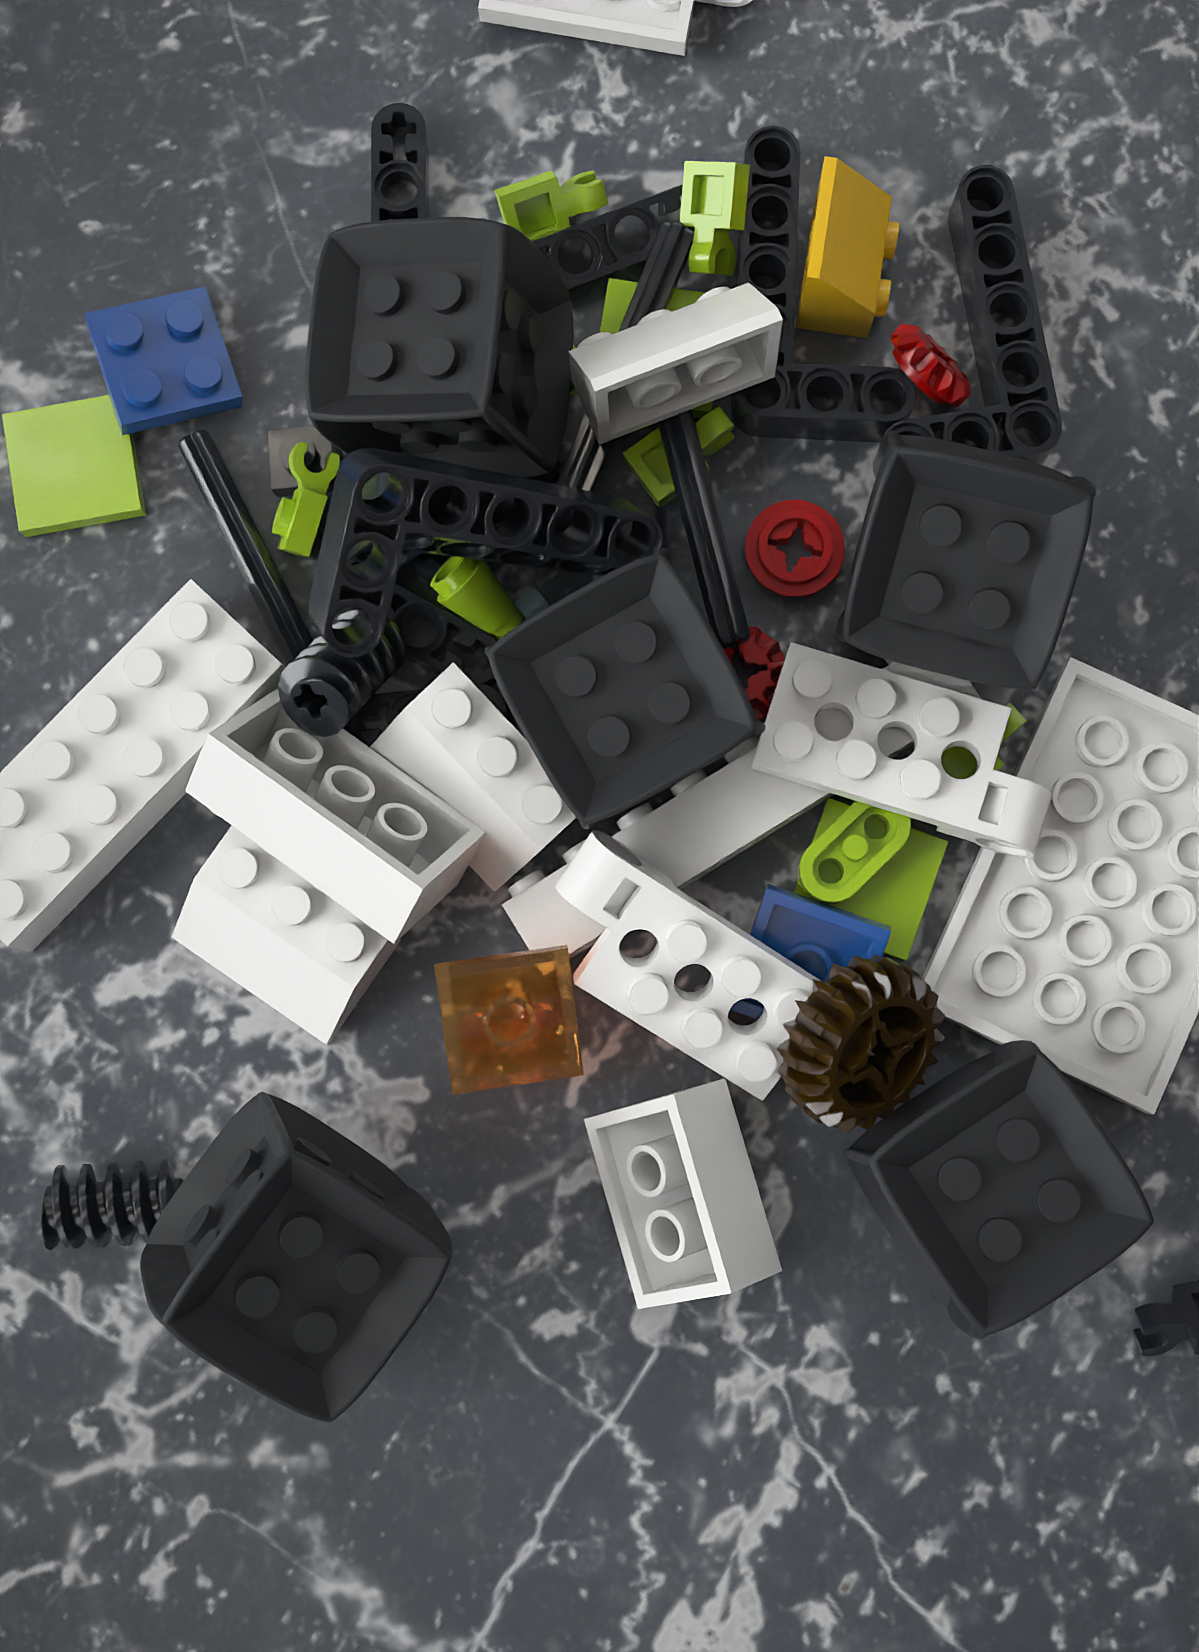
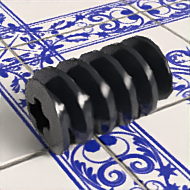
[278,607,407,737]
[41,1159,184,1250]

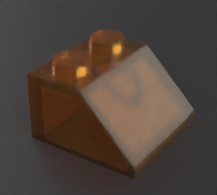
[434,945,584,1095]

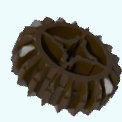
[777,954,945,1133]

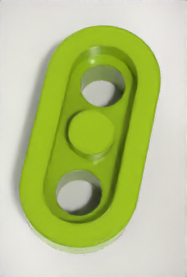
[797,801,911,904]

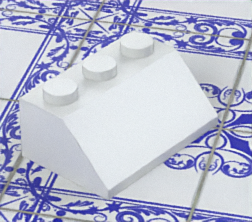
[568,282,783,445]
[369,662,576,892]
[172,826,401,1045]
[584,1078,782,1309]

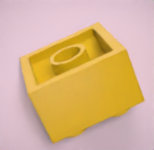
[795,156,899,338]

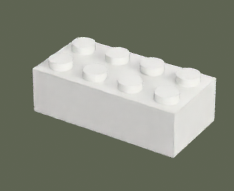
[185,689,486,944]

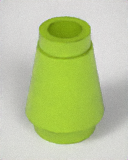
[430,557,523,641]

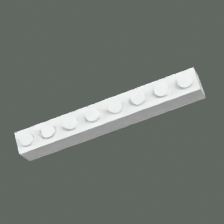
[502,659,981,975]

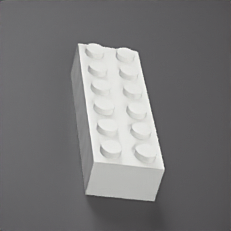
[0,579,285,952]

